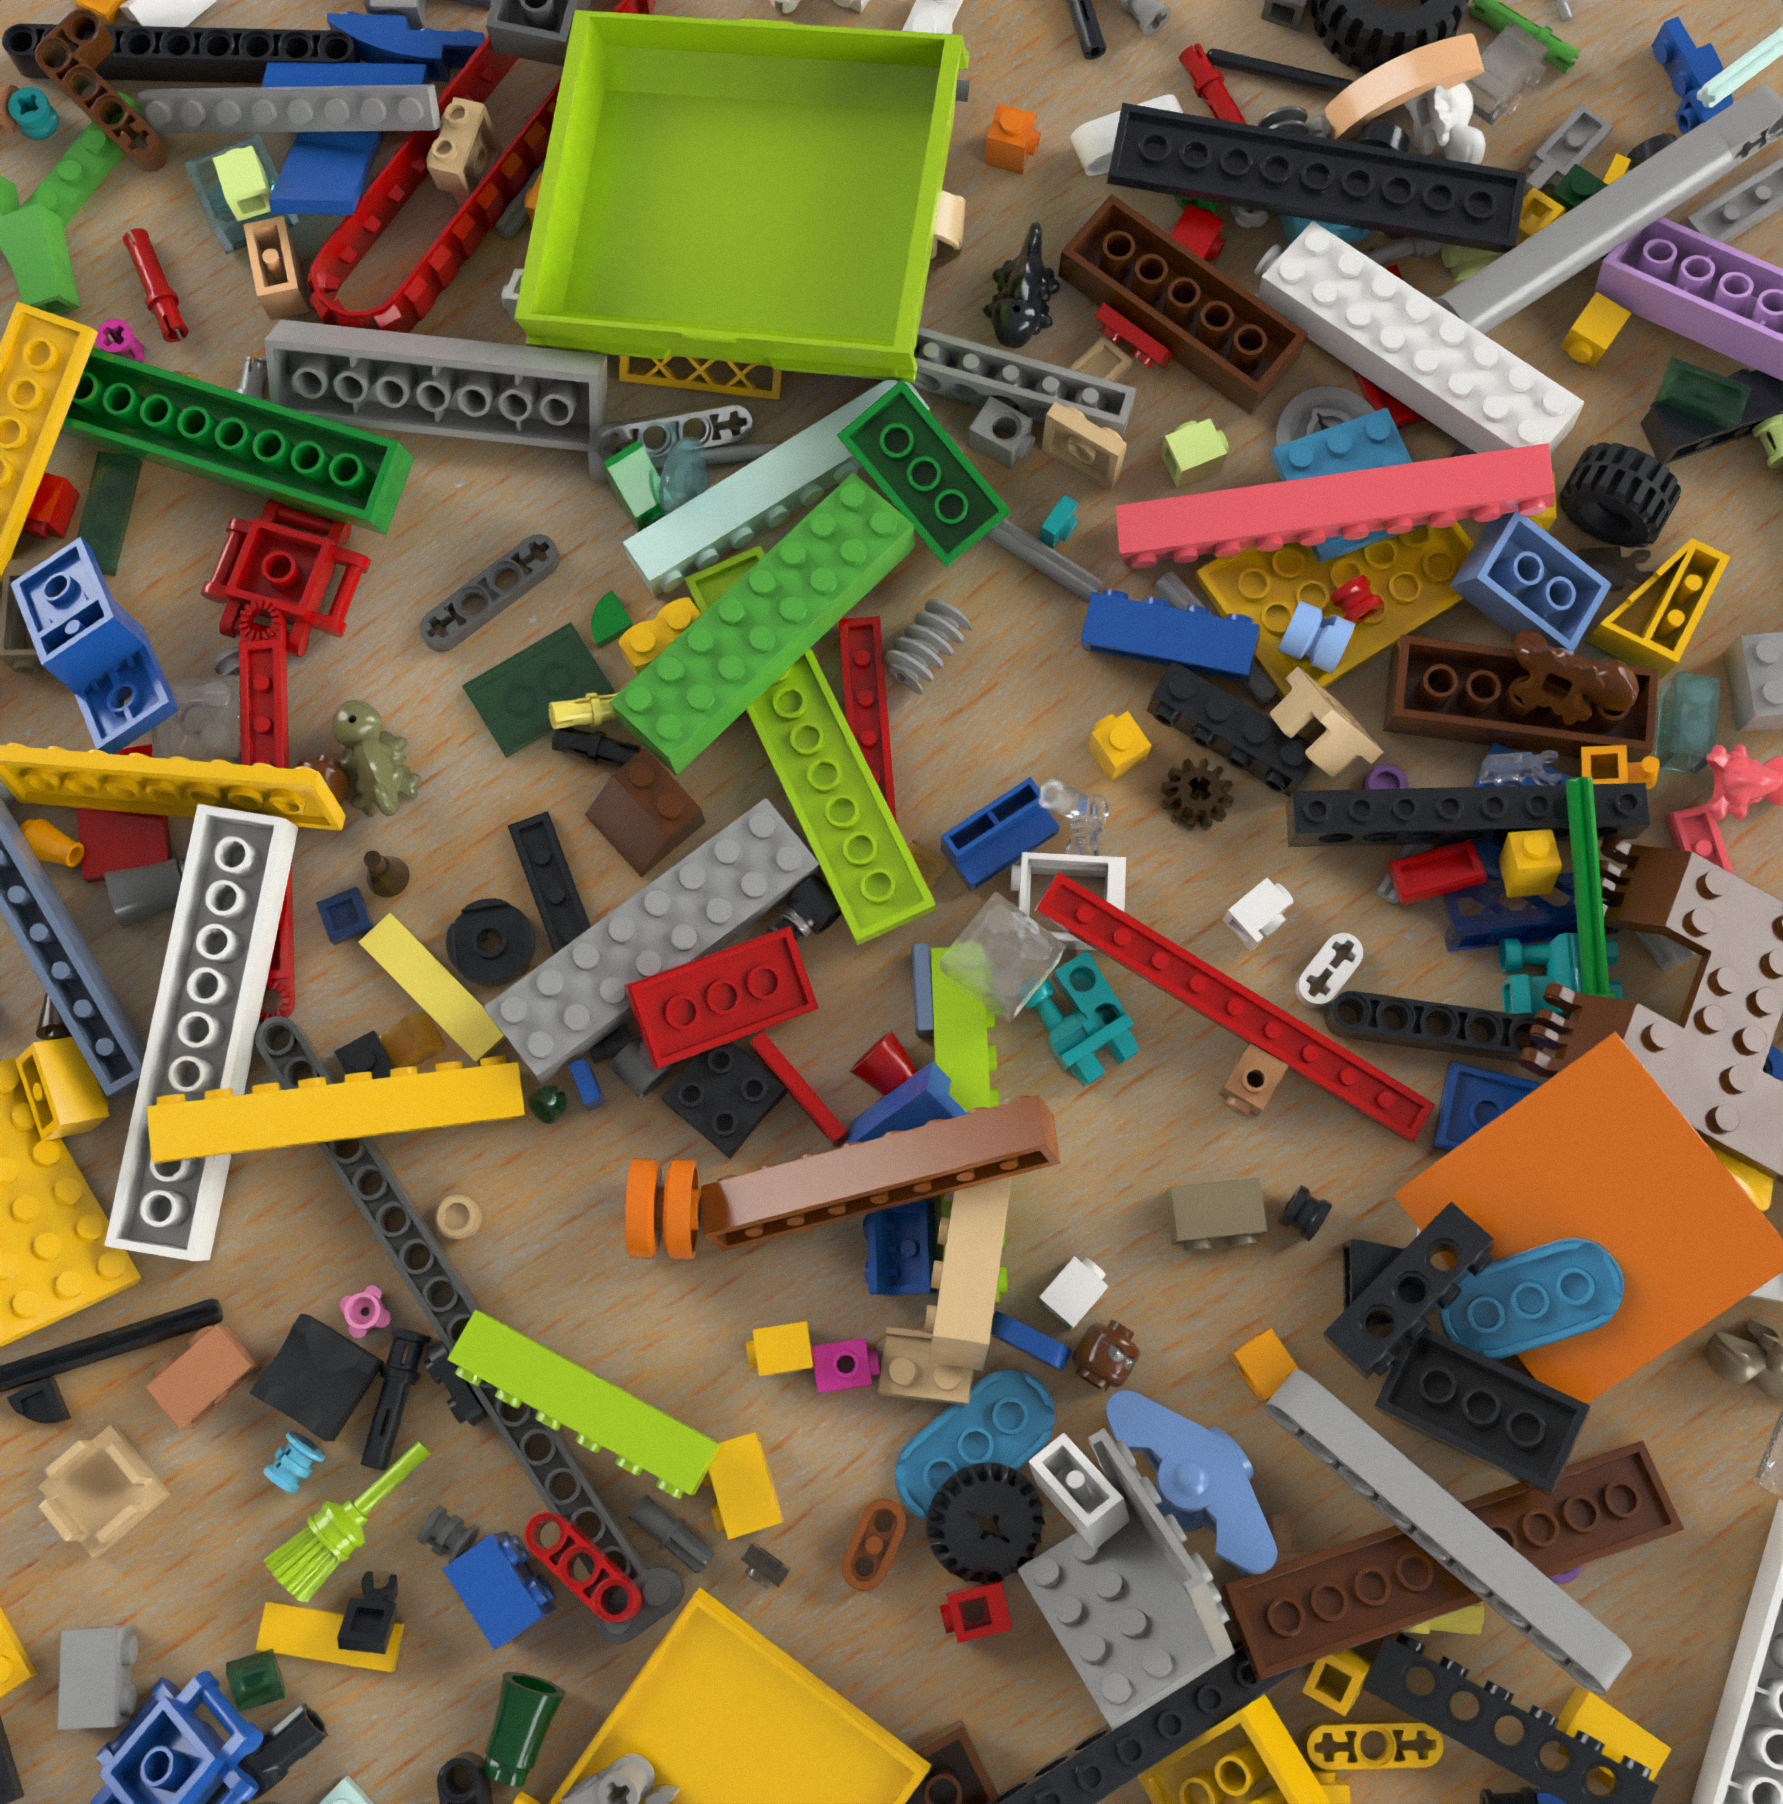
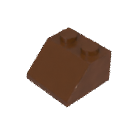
[585,747,706,877]

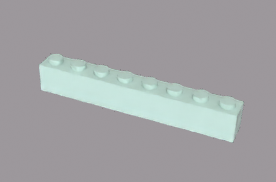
[623,380,929,596]

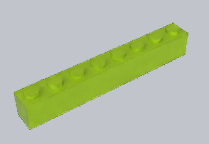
[930,946,1008,1304]

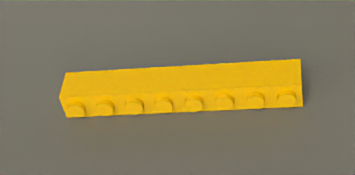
[146,1056,525,1164]

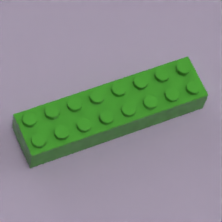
[609,472,916,776]

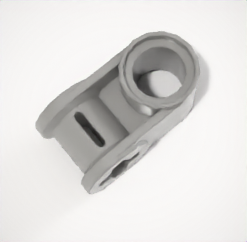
[559,1753,655,1804]

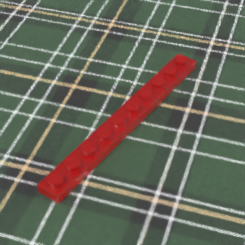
[1034,872,1435,1142]

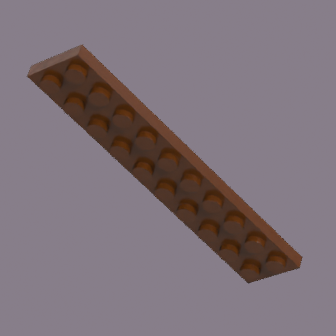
[1221,1440,1684,1682]

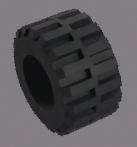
[1559,442,1681,548]

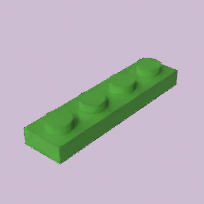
[24,90,144,229]

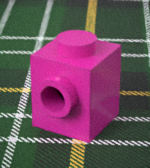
[811,1338,880,1393]

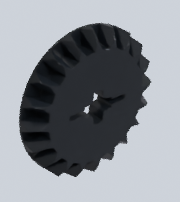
[926,1462,1045,1584]

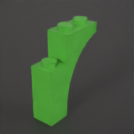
[0,175,81,315]

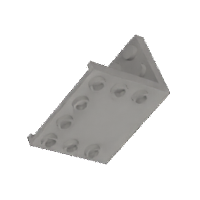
[1017,1428,1235,1731]

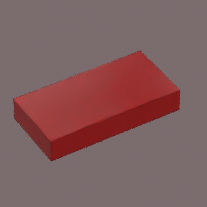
[1387,839,1487,906]

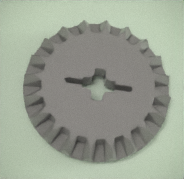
[1275,386,1376,446]

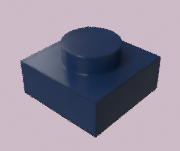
[316,887,374,945]

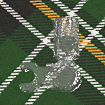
[1039,780,1108,856]

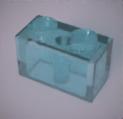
[1655,671,1721,774]

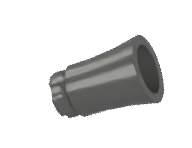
[105,857,186,929]

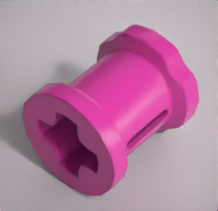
[96,319,145,363]

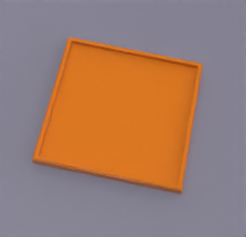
[1393,1031,1783,1404]

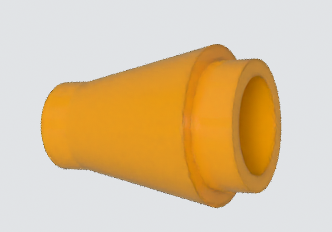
[19,818,84,867]

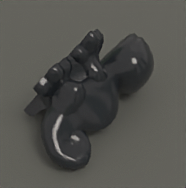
[983,222,1060,349]

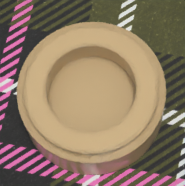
[435,1194,482,1240]

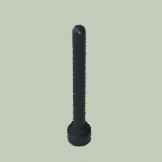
[1206,48,1386,114]

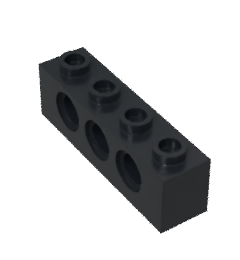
[1323,1202,1494,1380]

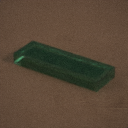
[76,451,143,576]

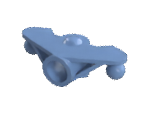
[1106,1390,1278,1577]

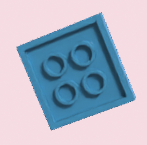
[1270,408,1428,564]

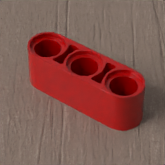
[524,1512,643,1623]

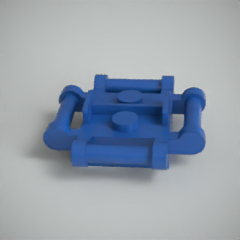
[90,1671,264,1804]

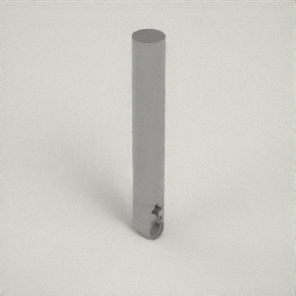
[1436,84,1783,335]

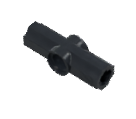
[205,1703,329,1804]

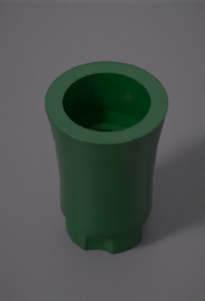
[482,1672,566,1787]

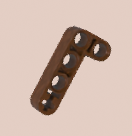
[35,8,169,172]

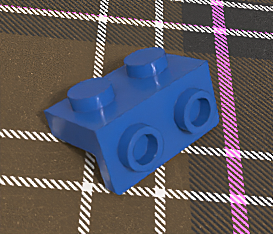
[863,1201,938,1296]

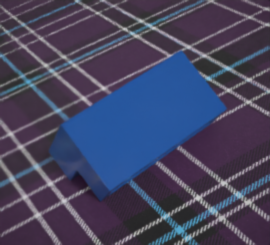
[940,777,1060,892]
[845,1061,967,1144]

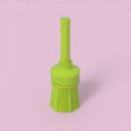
[263,1440,431,1603]

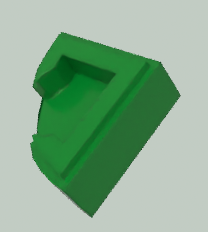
[591,590,634,649]

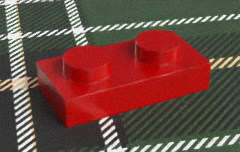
[1094,302,1172,369]

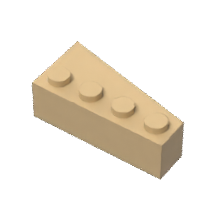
[924,1176,1012,1371]

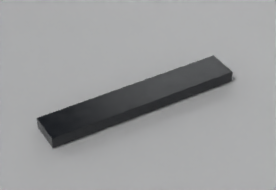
[508,811,633,1064]

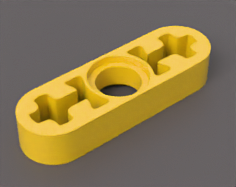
[1303,1720,1444,1770]

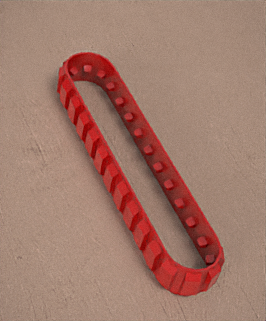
[306,0,656,333]

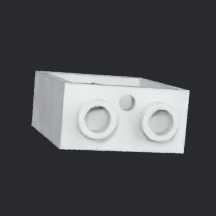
[1009,852,1126,950]

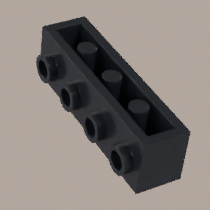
[1147,661,1314,797]

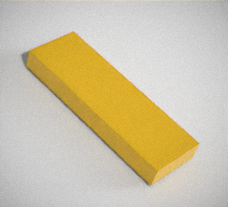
[255,1601,405,1673]

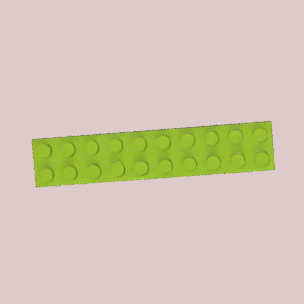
[684,545,937,946]

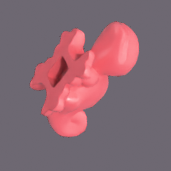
[1706,744,1783,820]

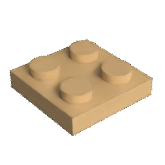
[1041,401,1127,491]

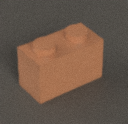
[145,1325,263,1429]

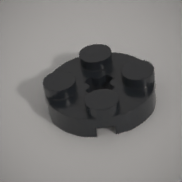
[446,898,536,986]

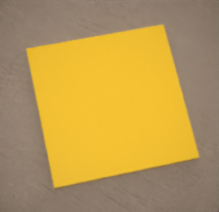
[548,1587,931,1804]

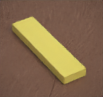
[358,912,506,1065]

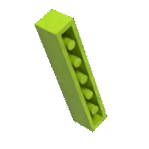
[447,1309,722,1499]

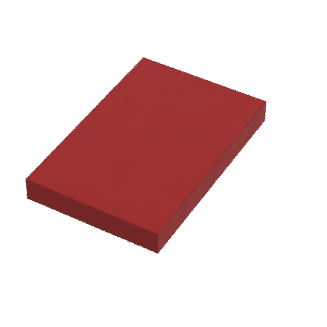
[76,743,172,883]

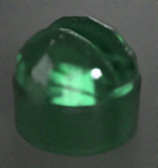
[528,1085,568,1124]

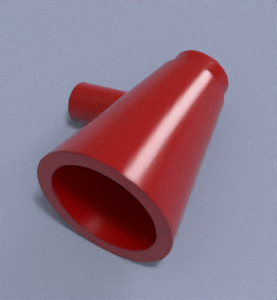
[849,1030,918,1106]

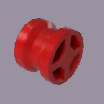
[1329,574,1384,625]

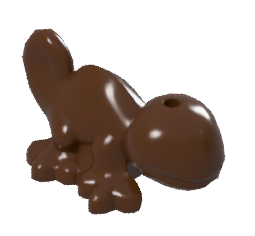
[1513,630,1639,725]

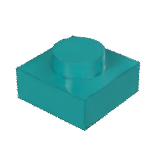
[1039,494,1079,550]

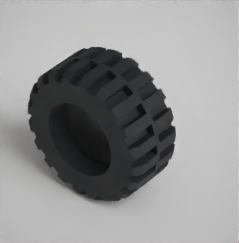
[1311,0,1469,74]

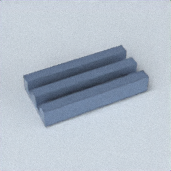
[911,943,934,1038]

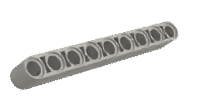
[1265,1369,1632,1695]

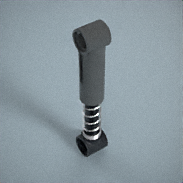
[610,874,842,1099]

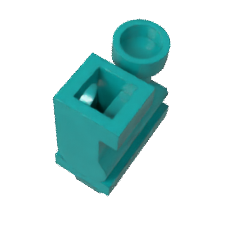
[1498,933,1623,1018]
[1018,950,1140,1087]

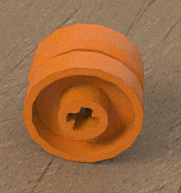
[625,1158,701,1260]

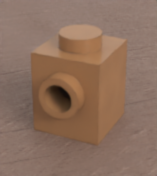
[1218,1043,1289,1117]

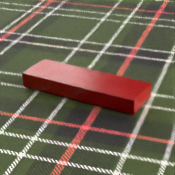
[750,1031,848,1146]

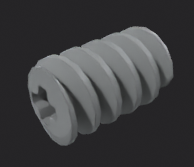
[884,598,972,695]

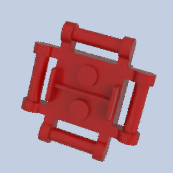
[201,499,371,658]

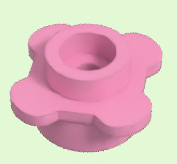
[340,1285,392,1338]

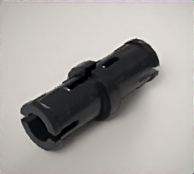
[552,727,641,768]

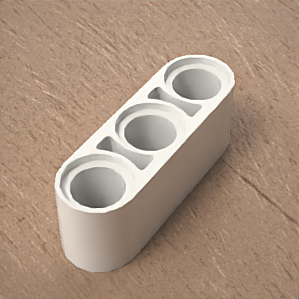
[1070,94,1183,176]

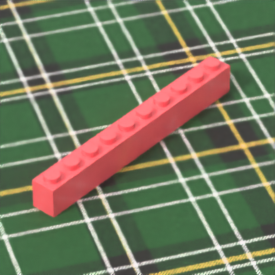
[1116,443,1555,569]

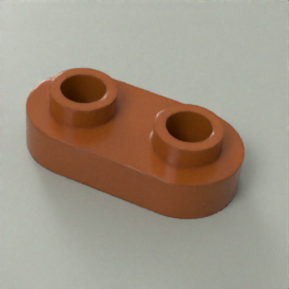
[841,1499,906,1591]

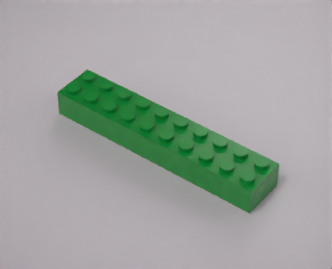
[60,348,415,535]

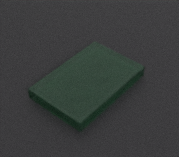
[462,622,615,758]

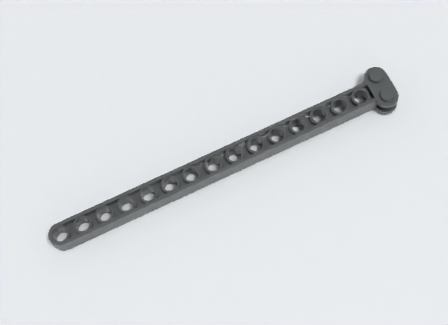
[255,1016,684,1644]

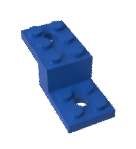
[10,536,179,754]

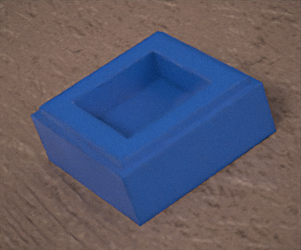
[568,1058,605,1111]

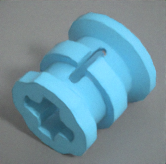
[263,1431,326,1494]

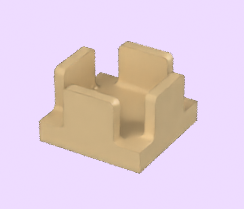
[1270,666,1383,777]
[38,1425,171,1558]

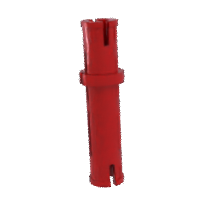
[1178,43,1247,124]
[123,228,189,343]

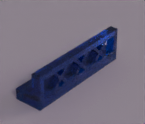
[1443,873,1620,952]

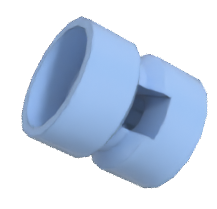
[1277,600,1355,674]

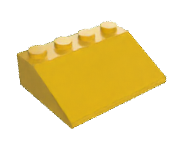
[1137,1694,1331,1804]

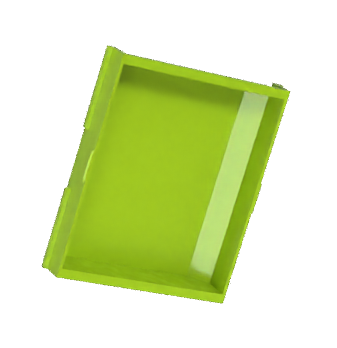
[514,10,970,383]

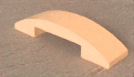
[1324,33,1484,141]

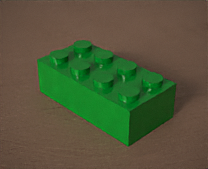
[837,379,1011,569]

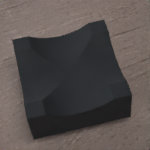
[661,1041,787,1159]
[250,1313,384,1441]

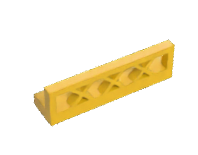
[619,355,783,400]

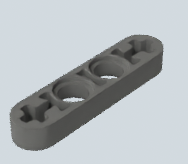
[592,401,752,461]
[420,534,560,652]

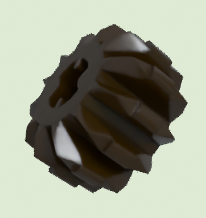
[1160,758,1234,831]

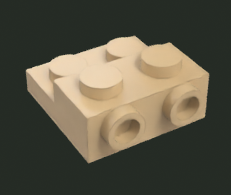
[427,97,502,208]

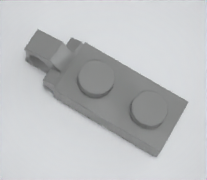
[1524,104,1614,197]

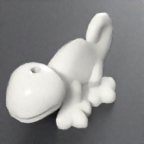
[1404,83,1486,165]

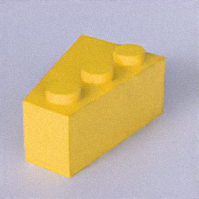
[1585,538,1730,679]

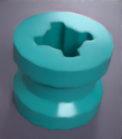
[8,87,59,140]

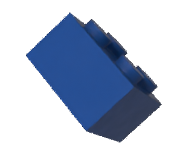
[442,1531,556,1650]

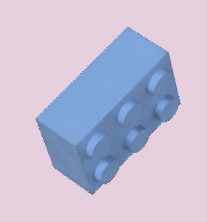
[1450,512,1612,651]

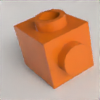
[985,103,1041,174]

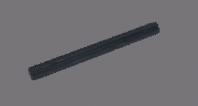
[0,1299,223,1393]

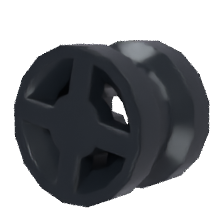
[1278,1184,1332,1242]

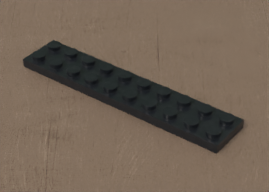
[1107,103,1527,254]

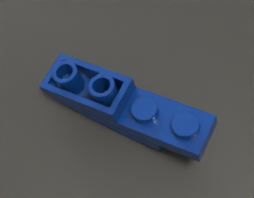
[327,12,486,82]
[1651,17,1733,134]

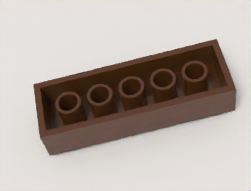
[1058,194,1308,415]
[1383,635,1659,763]

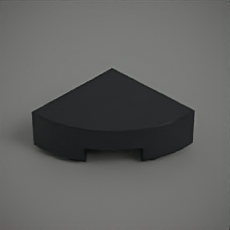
[7,1377,71,1423]

